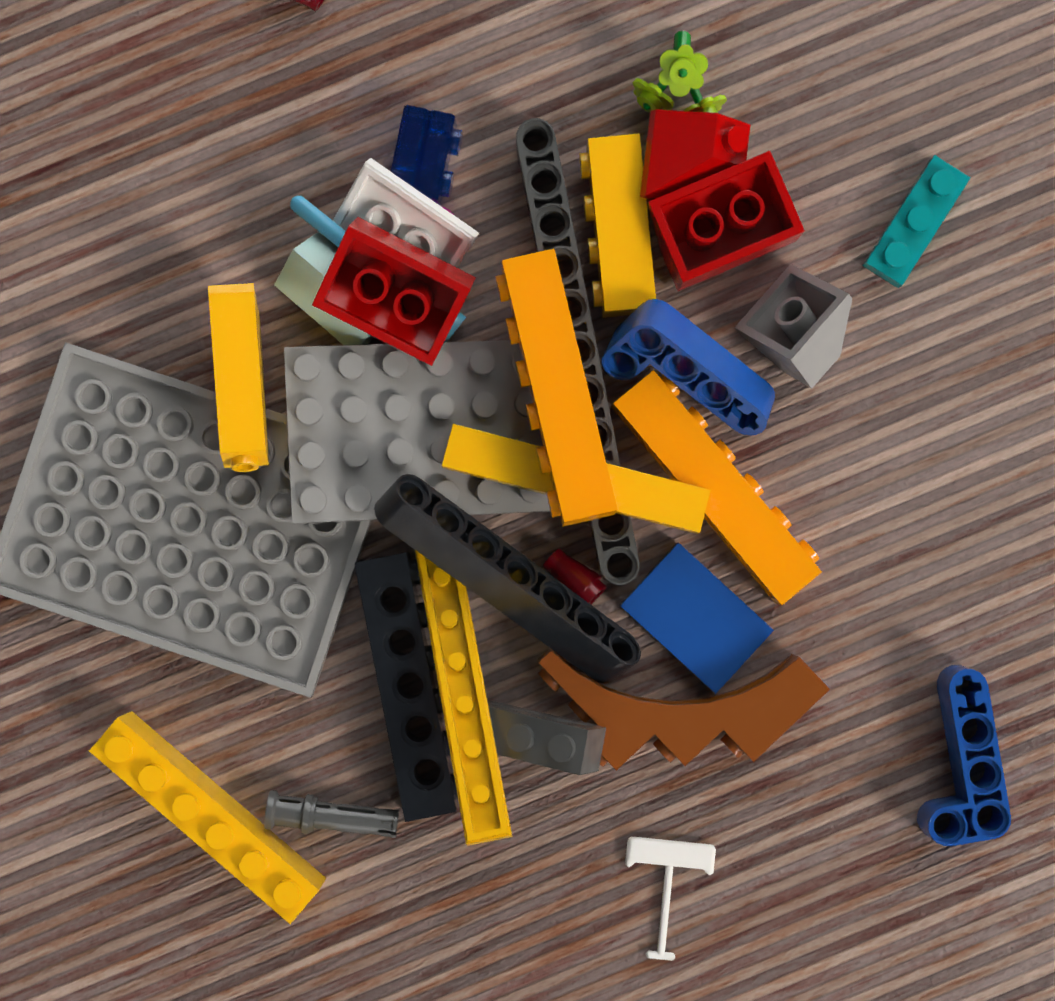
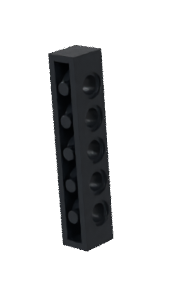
[354,552,459,822]

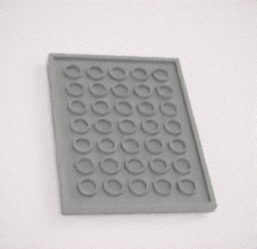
[0,342,372,698]

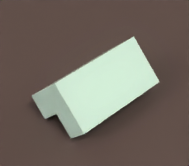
[274,232,373,345]

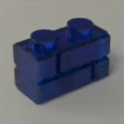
[391,105,463,206]

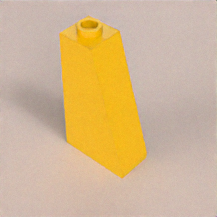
[208,283,269,472]

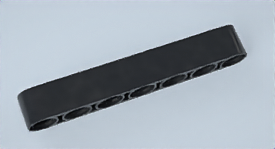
[374,474,641,684]

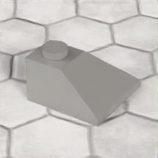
[734,264,852,389]

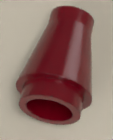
[542,548,607,605]

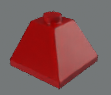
[640,109,751,200]

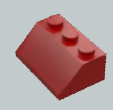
[648,151,805,291]
[312,217,476,366]

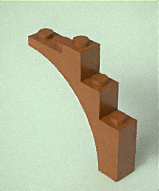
[538,648,830,771]

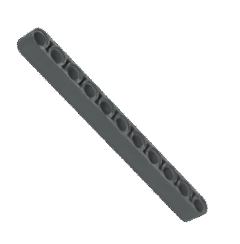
[516,118,639,585]

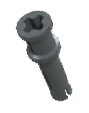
[264,790,399,838]

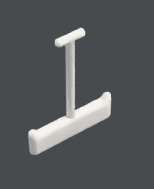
[625,837,716,961]

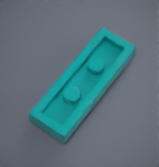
[862,155,971,288]

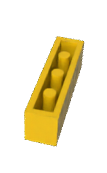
[579,133,656,318]

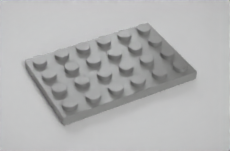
[284,340,550,524]

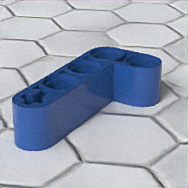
[602,299,775,436]
[917,665,1011,846]

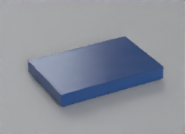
[620,542,774,694]

